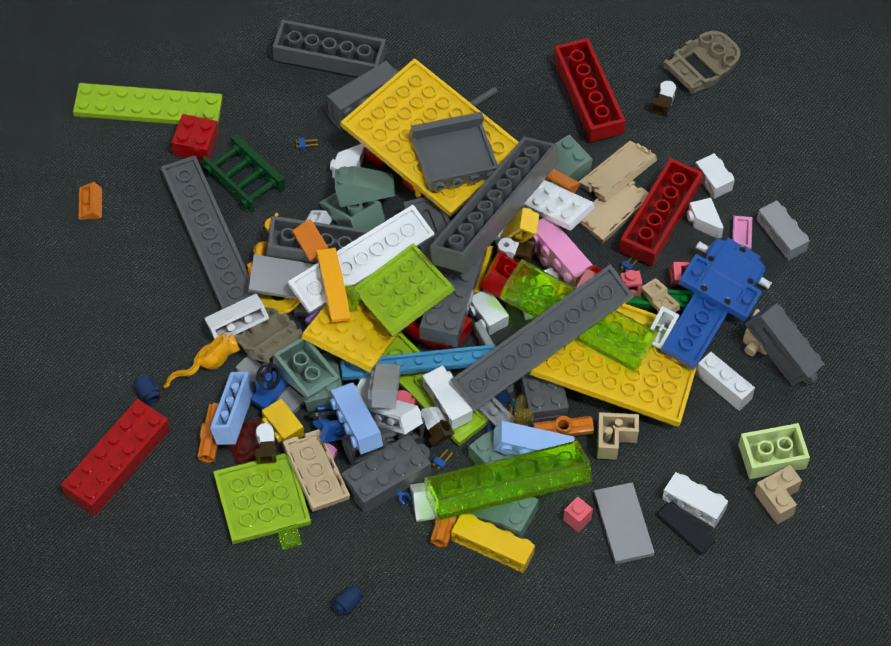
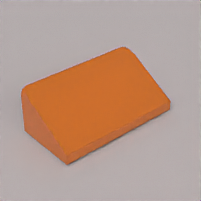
[545,169,580,193]
[78,182,102,220]
[292,219,328,262]

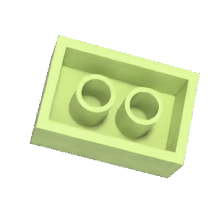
[739,423,810,479]

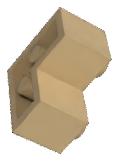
[597,413,639,460]
[754,465,802,524]

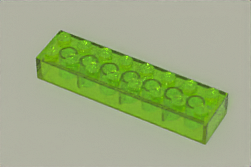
[500,259,658,372]
[424,440,592,521]

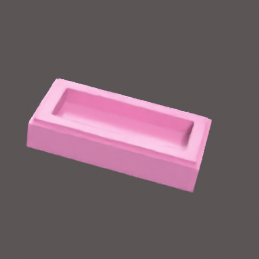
[732,216,752,250]

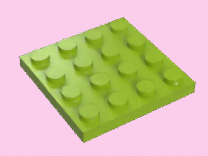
[352,243,455,337]
[213,453,311,544]

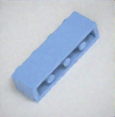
[210,372,255,445]
[330,383,383,454]
[494,421,575,466]

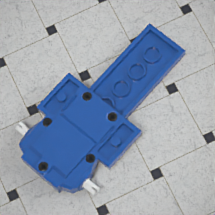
[660,238,772,370]

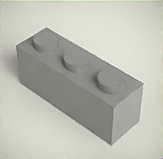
[757,201,809,260]
[368,364,400,409]

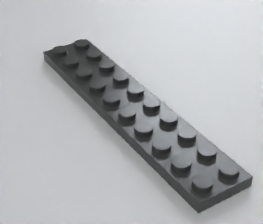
[161,155,259,309]
[451,264,634,412]

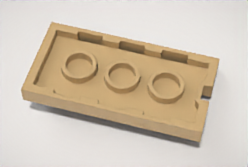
[579,141,657,202]
[578,180,649,244]
[282,429,350,512]

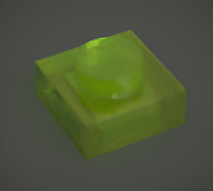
[345,284,360,312]
[277,524,302,550]

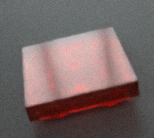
[228,417,263,465]

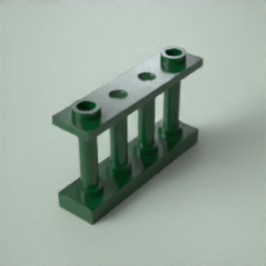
[203,134,285,213]

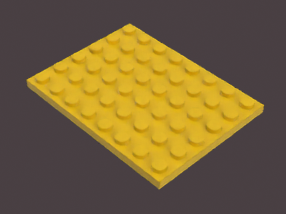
[340,58,519,217]
[530,282,697,427]

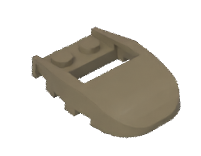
[664,31,740,94]
[234,307,302,363]

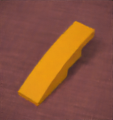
[317,248,351,323]

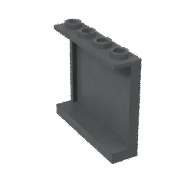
[409,112,499,191]

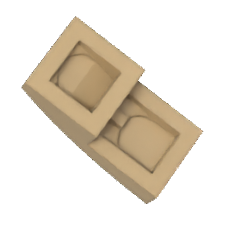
[642,278,680,312]

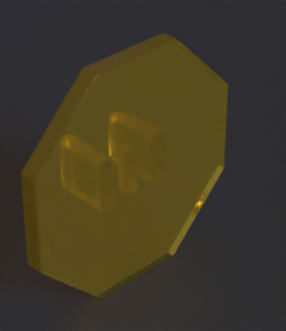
[514,394,534,426]

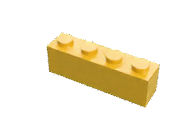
[451,512,535,573]

